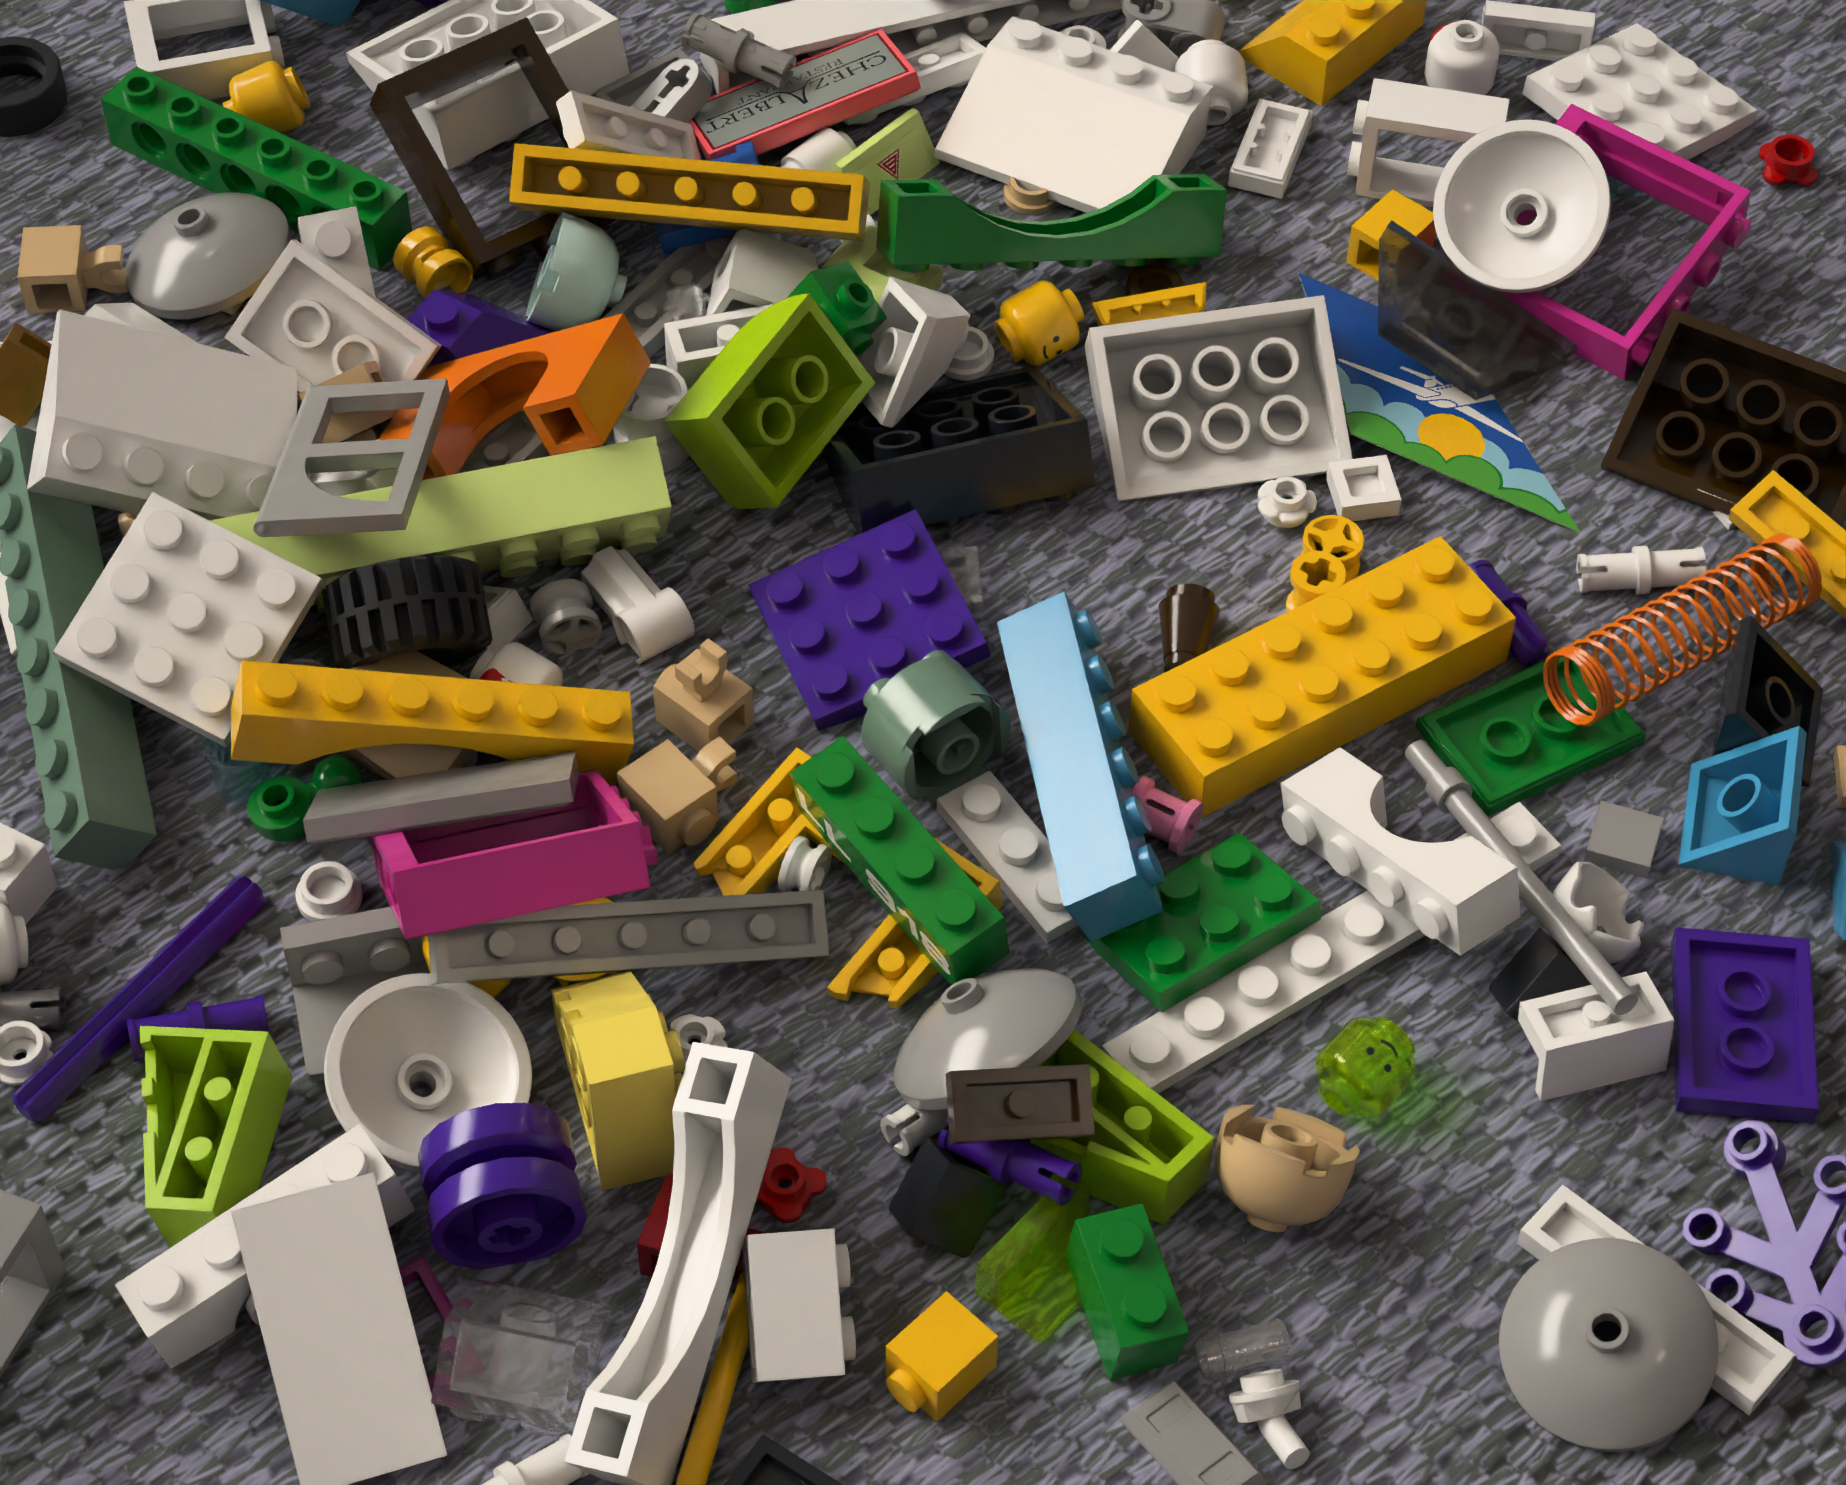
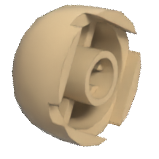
[1214,1105,1360,1232]

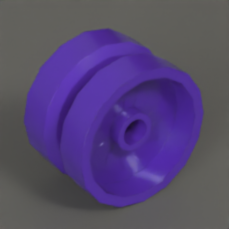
[418,1103,587,1270]

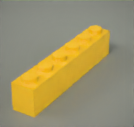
[509,143,870,241]

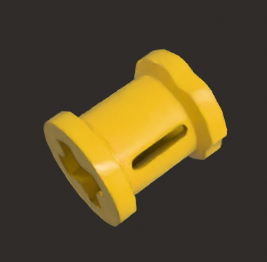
[1286,551,1346,611]

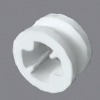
[778,836,832,892]

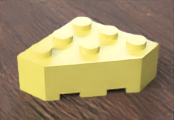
[551,971,685,1191]

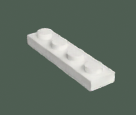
[1517,1185,1795,1416]

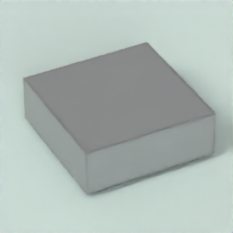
[1584,801,1664,878]

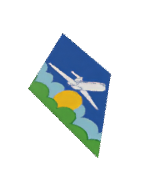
[1298,273,1581,533]

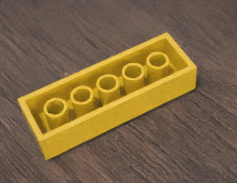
[1128,536,1516,818]

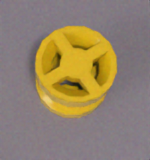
[1301,515,1364,583]

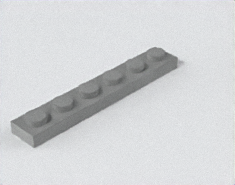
[428,890,829,985]

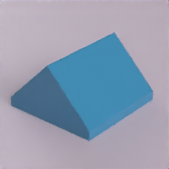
[1678,726,1807,885]

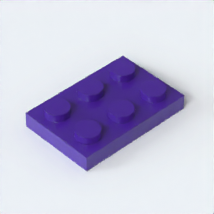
[1671,927,1819,1123]

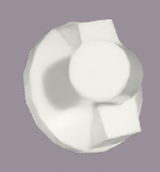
[1229,1369,1310,1469]

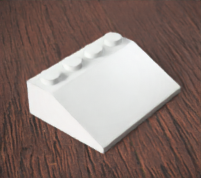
[346,0,630,170]
[934,16,1213,213]
[1084,295,1353,502]
[27,310,297,521]

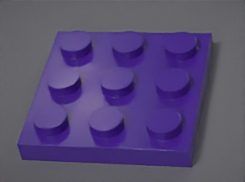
[748,509,991,731]

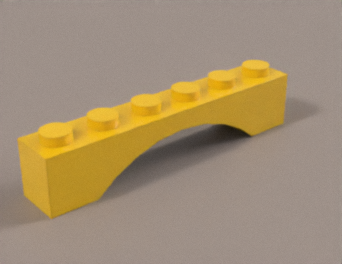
[231,660,634,785]

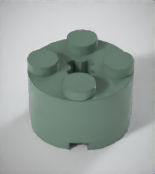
[862,650,1011,805]

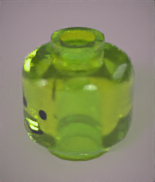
[1314,1017,1417,1118]

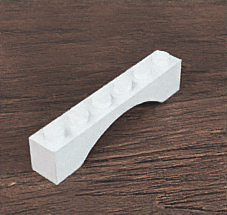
[564,1042,792,1485]

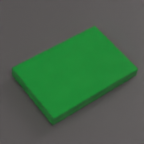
[1416,657,1646,816]

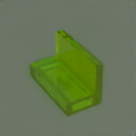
[976,1177,1090,1342]

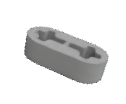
[631,58,713,123]

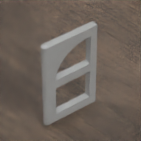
[253,378,450,537]

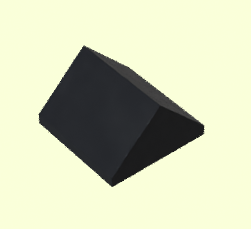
[1712,616,1823,787]

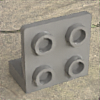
[280,907,428,1082]

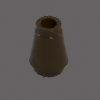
[1158,583,1220,673]

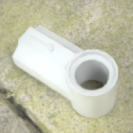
[581,546,695,665]

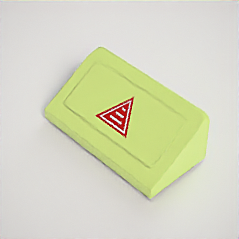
[835,108,940,215]

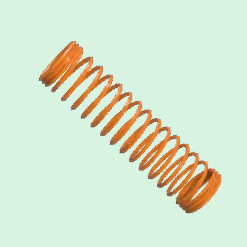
[1543,534,1822,726]

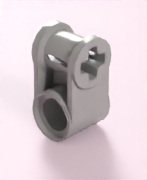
[1118,0,1226,58]

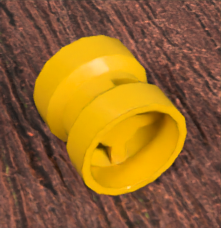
[393,226,474,299]

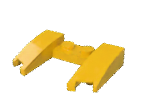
[693,747,1003,1009]

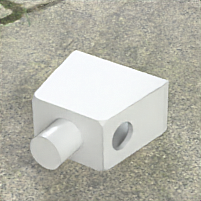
[706,229,818,316]

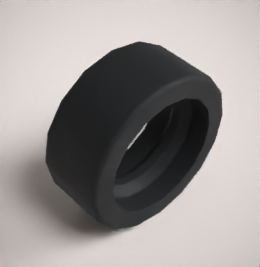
[0,36,68,137]

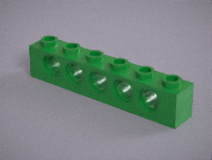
[101,66,412,271]

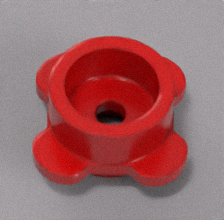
[1758,134,1819,186]
[756,1147,827,1223]

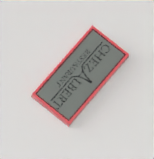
[689,29,921,161]

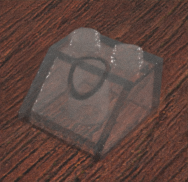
[431,1279,613,1436]

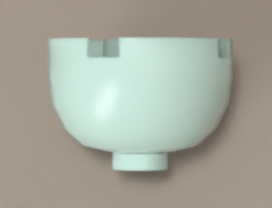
[526,212,627,331]

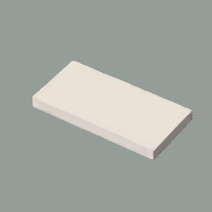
[231,1172,447,1485]

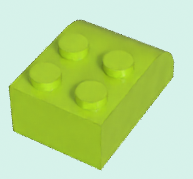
[663,293,876,509]

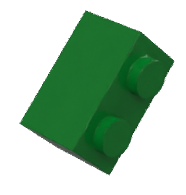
[1065,1203,1189,1381]

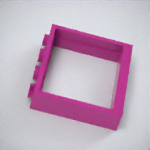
[1446,104,1752,380]
[370,769,657,940]

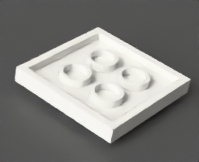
[1522,23,1757,160]
[53,492,323,748]

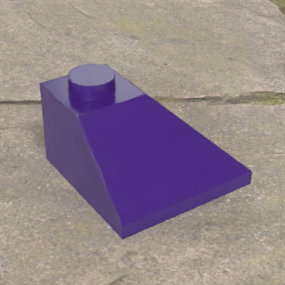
[406,290,554,367]

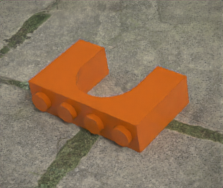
[379,313,651,480]

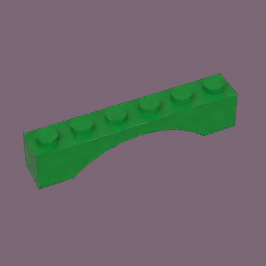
[876,174,1227,272]

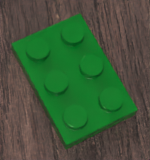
[1083,832,1321,1012]

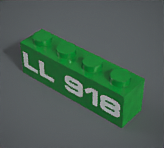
[790,736,1010,985]

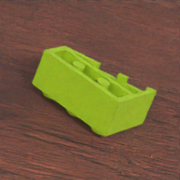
[140,1026,293,1248]
[1031,1029,1214,1224]

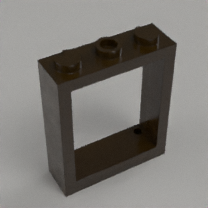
[369,17,616,280]

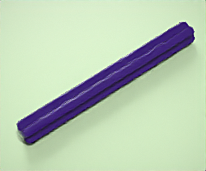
[12,876,265,1124]

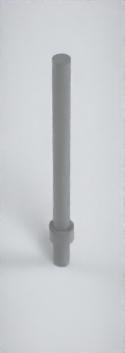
[1405,740,1638,1015]

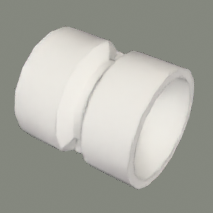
[613,364,689,472]

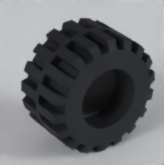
[322,555,493,669]

